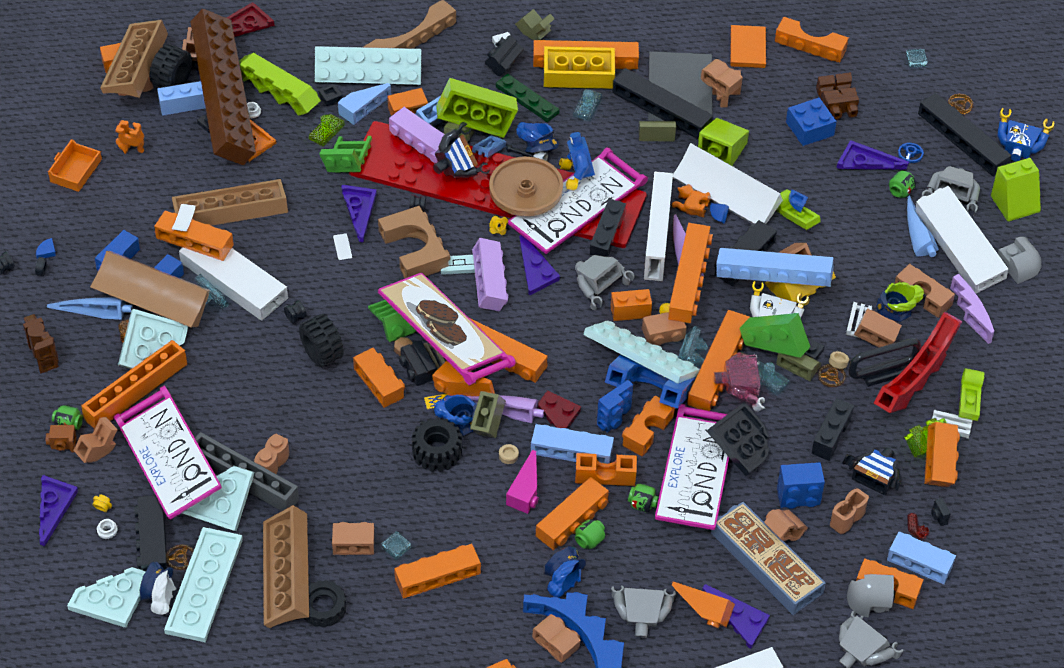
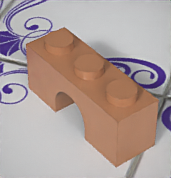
[894,264,955,318]

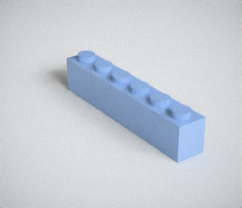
[717,248,833,287]

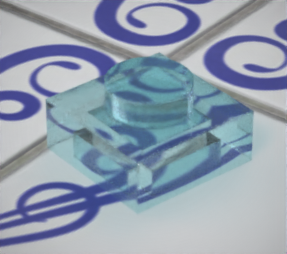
[906,49,927,67]
[382,531,411,560]

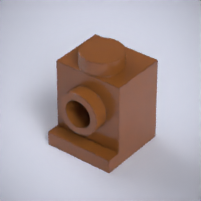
[46,425,77,452]

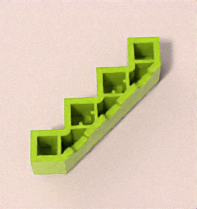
[239,53,321,116]

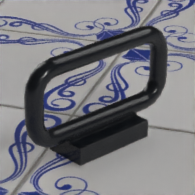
[848,338,921,387]

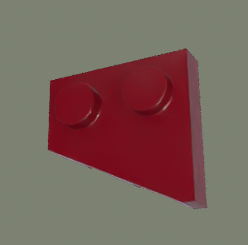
[537,390,581,429]

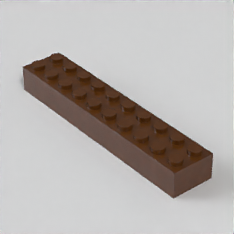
[190,8,256,165]

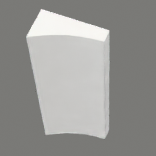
[673,143,783,225]

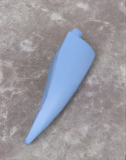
[907,196,939,257]
[47,297,133,319]

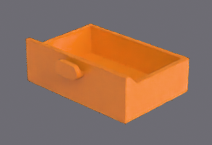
[48,139,102,192]

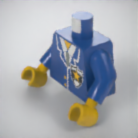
[997,108,1054,161]
[559,132,595,190]

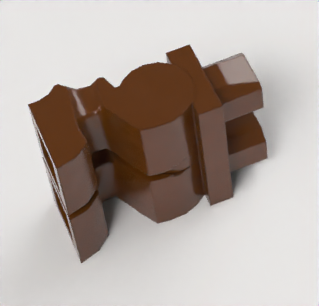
[816,72,859,120]
[23,314,59,374]

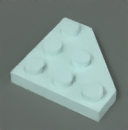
[118,309,188,369]
[182,466,255,531]
[67,567,146,628]

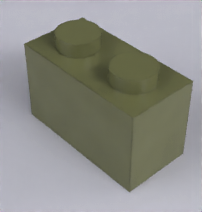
[470,391,506,438]

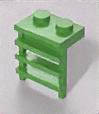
[319,136,372,172]
[368,300,417,342]

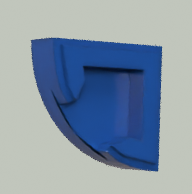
[789,190,808,213]
[710,203,729,224]
[36,238,56,259]

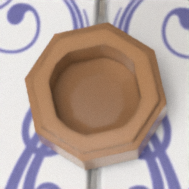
[394,337,413,356]

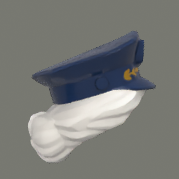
[139,562,176,615]

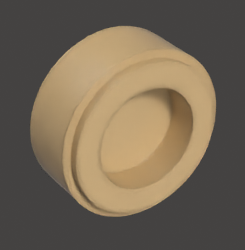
[829,351,849,369]
[499,444,519,464]

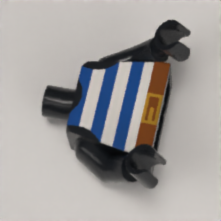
[433,122,490,179]
[842,448,901,496]

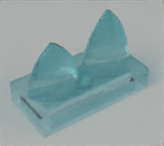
[678,326,708,366]

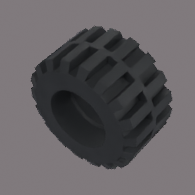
[149,44,192,88]
[299,314,344,367]
[412,417,462,472]

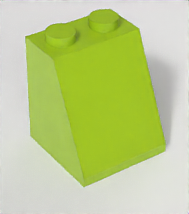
[698,118,749,166]
[991,158,1041,222]

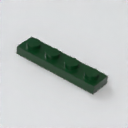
[496,74,560,123]

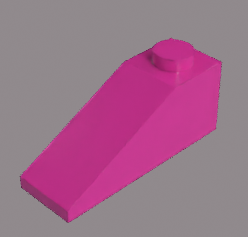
[506,450,539,514]

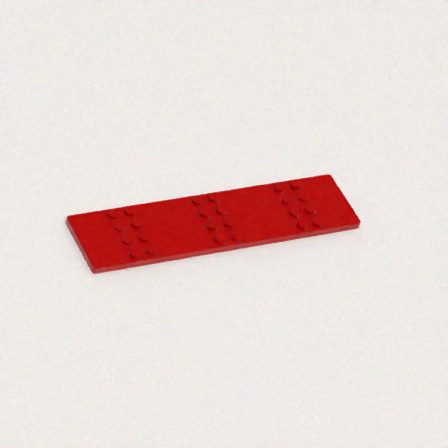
[349,121,646,248]

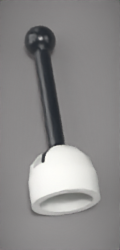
[506,145,548,161]

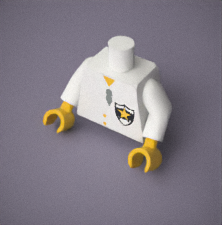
[750,281,810,318]

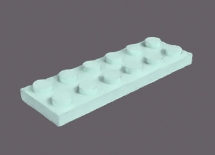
[315,46,421,85]
[584,321,700,383]
[164,527,243,642]

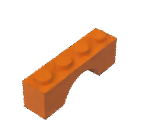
[775,17,849,63]

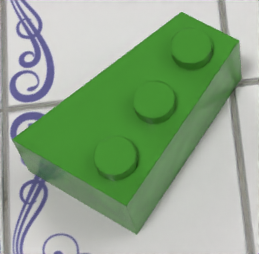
[739,313,810,358]

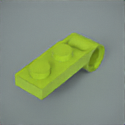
[776,190,821,230]
[958,368,984,421]

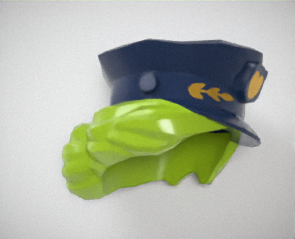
[876,282,924,322]

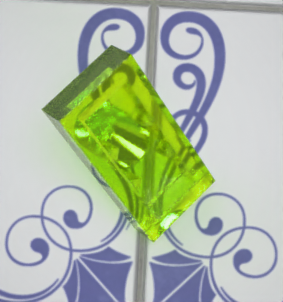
[309,114,345,147]

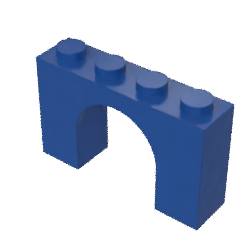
[95,230,184,278]
[605,354,695,409]

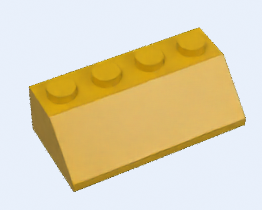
[544,46,615,88]

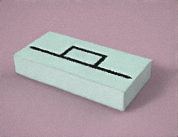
[441,255,475,274]

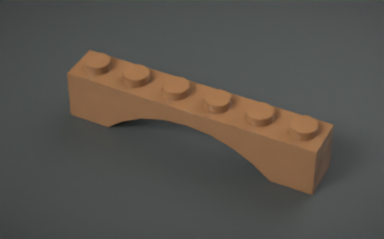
[363,0,456,49]

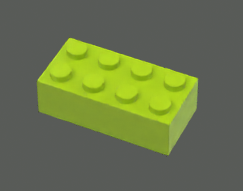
[436,78,518,138]

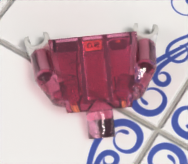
[714,352,765,412]

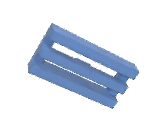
[472,135,506,158]

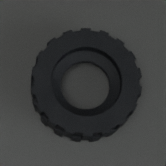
[304,580,346,628]

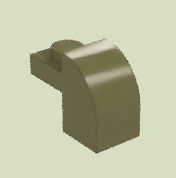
[515,9,554,40]

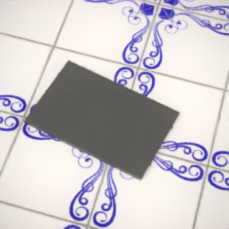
[648,52,712,121]

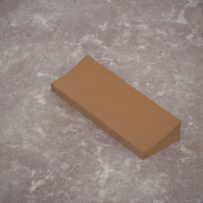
[100,20,168,98]
[172,179,288,226]
[90,251,210,327]
[263,505,309,628]

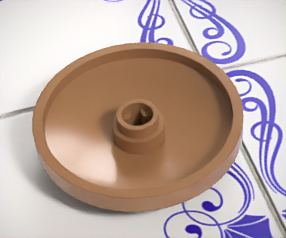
[489,157,563,216]

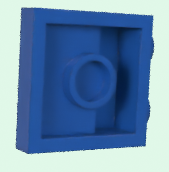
[597,380,633,432]

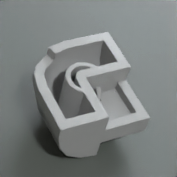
[998,237,1041,284]
[847,574,894,617]

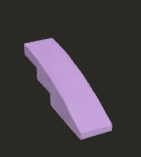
[950,274,994,344]

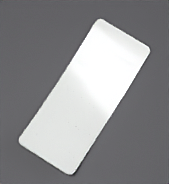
[172,204,195,231]

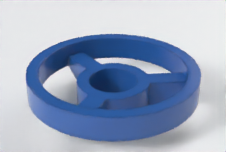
[898,143,924,163]

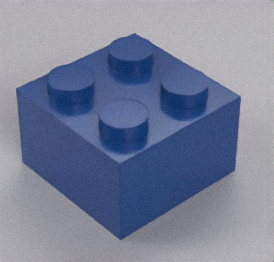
[786,98,836,146]
[777,462,825,508]

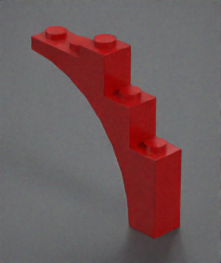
[874,312,962,413]

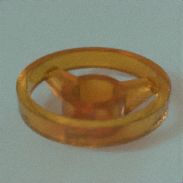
[948,94,973,114]
[818,364,846,387]
[167,544,194,570]

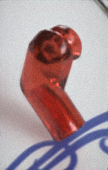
[907,513,929,539]

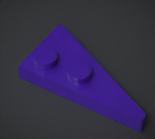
[837,140,909,170]
[341,185,377,242]
[519,235,560,295]
[39,475,78,546]
[703,584,770,649]

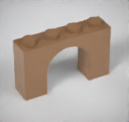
[378,206,450,278]

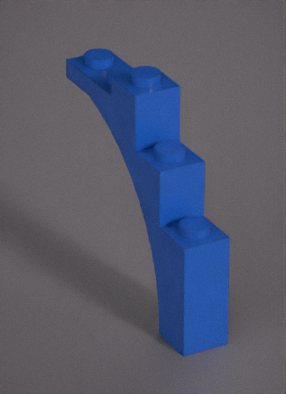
[523,592,624,668]

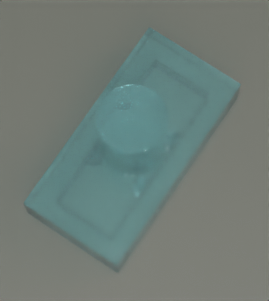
[573,89,602,122]
[195,274,229,309]
[746,360,789,396]

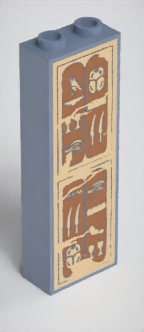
[711,502,826,615]

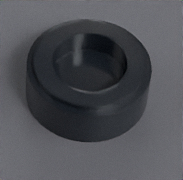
[35,257,47,276]

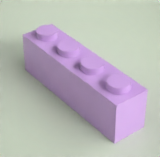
[389,107,445,163]
[472,238,508,311]

